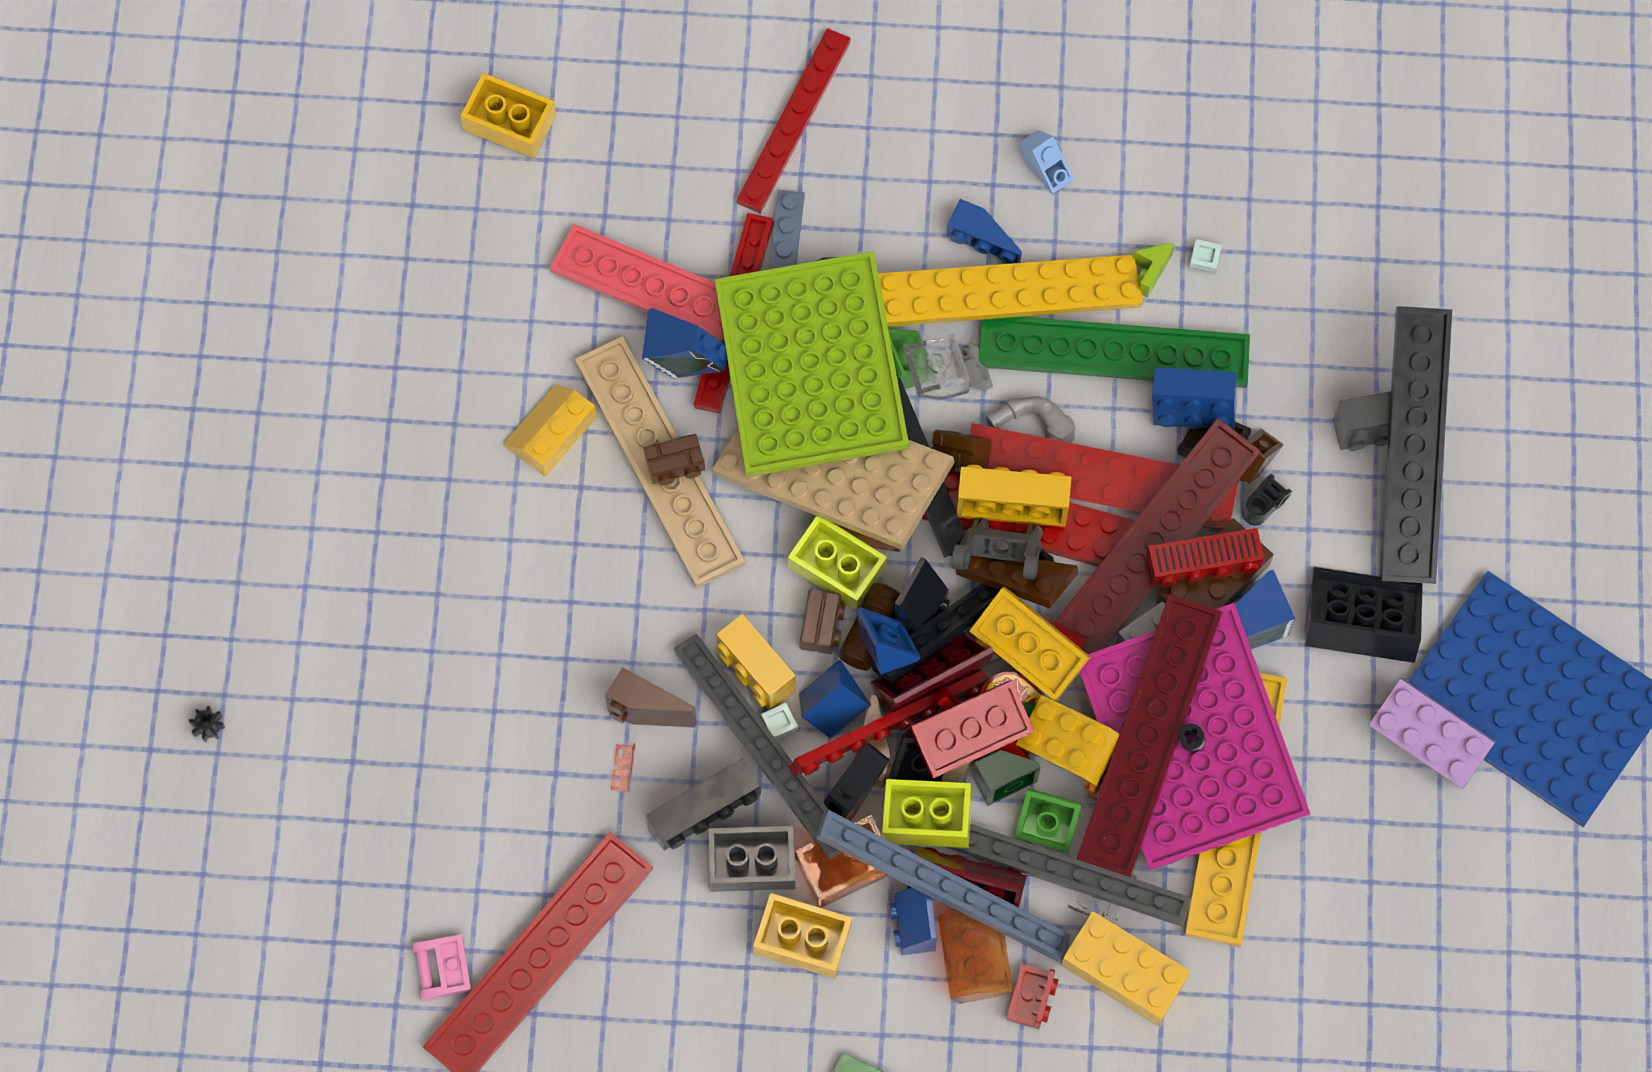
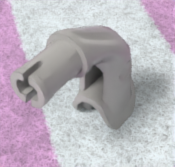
[986,396,1076,443]

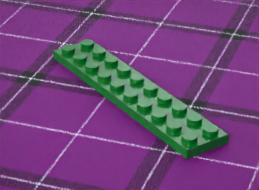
[979,317,1250,388]

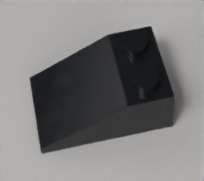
[894,557,951,635]

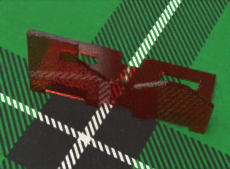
[610,743,636,792]

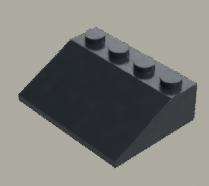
[1305,567,1423,663]

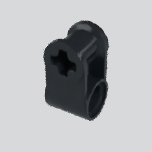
[1242,474,1293,526]

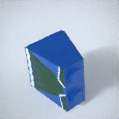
[642,308,727,379]
[1235,569,1295,650]

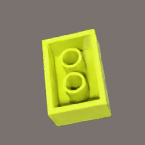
[788,516,887,611]
[882,779,972,848]

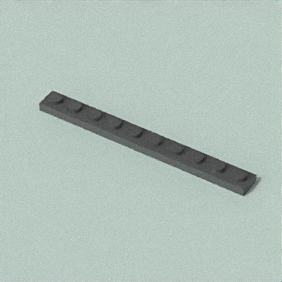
[674,634,842,860]
[946,824,1191,927]

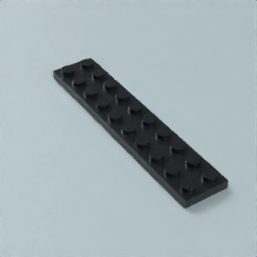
[1380,306,1453,584]

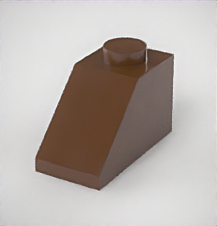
[1240,429,1284,484]

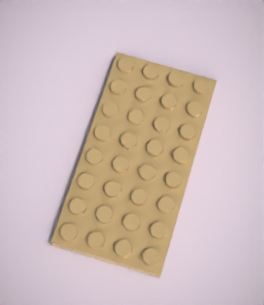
[712,427,955,550]

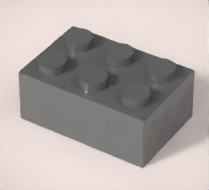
[1333,391,1391,451]
[708,826,795,892]

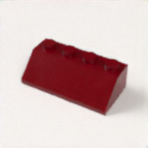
[907,846,1027,907]

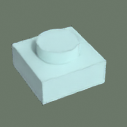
[1189,239,1222,273]
[761,703,798,740]

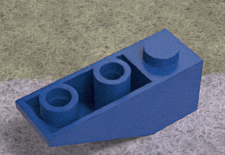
[946,199,1022,264]

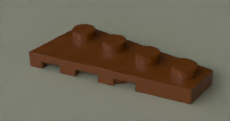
[955,555,1078,609]

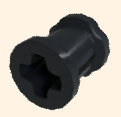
[1179,724,1206,752]

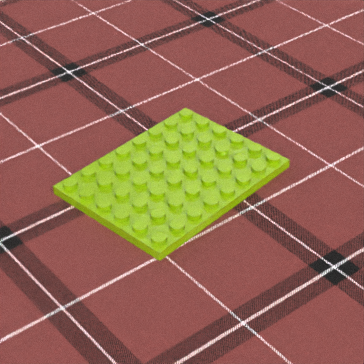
[715,251,910,477]

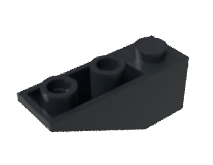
[823,742,890,821]

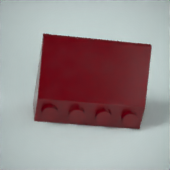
[870,631,994,714]

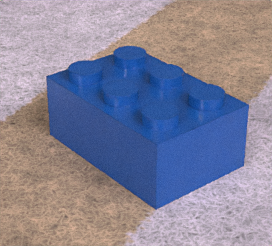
[1152,368,1237,430]

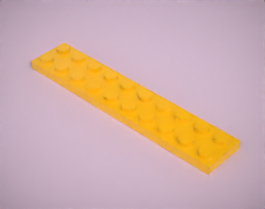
[878,255,1143,327]
[1185,673,1288,947]

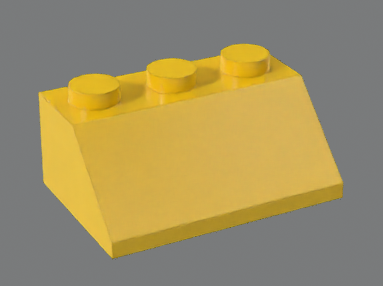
[504,385,597,477]

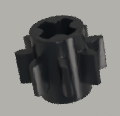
[189,706,225,742]

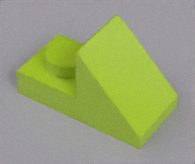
[1133,243,1175,298]

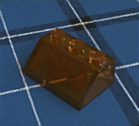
[938,911,1014,1004]

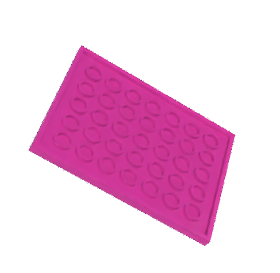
[1080,603,1311,871]

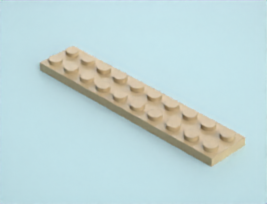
[575,336,745,589]

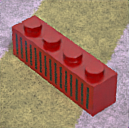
[1146,528,1264,587]

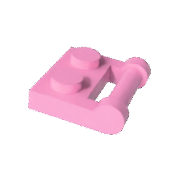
[412,934,472,1001]

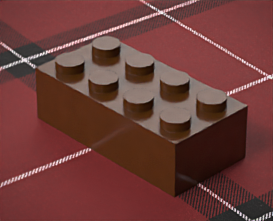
[1156,518,1274,609]

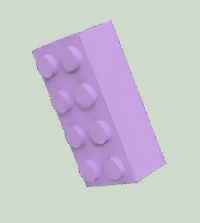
[1369,678,1496,789]

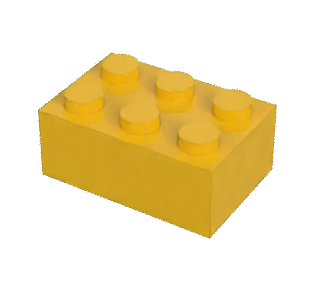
[460,73,557,158]
[716,614,796,710]
[1016,695,1120,786]
[753,893,852,979]

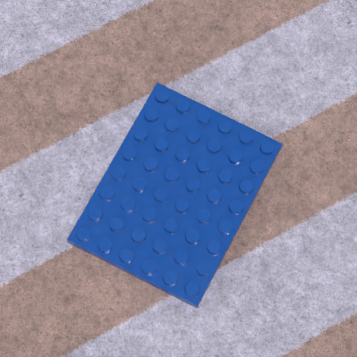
[1409,571,1652,827]

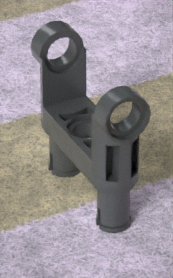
[952,517,1043,580]

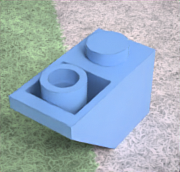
[1017,130,1074,194]

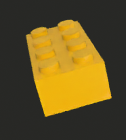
[957,465,1071,527]
[1061,911,1191,1026]

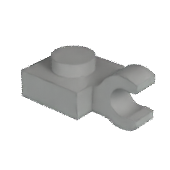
[957,342,993,391]

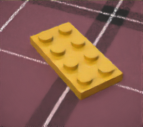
[970,587,1091,701]

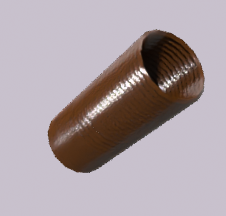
[838,583,900,671]

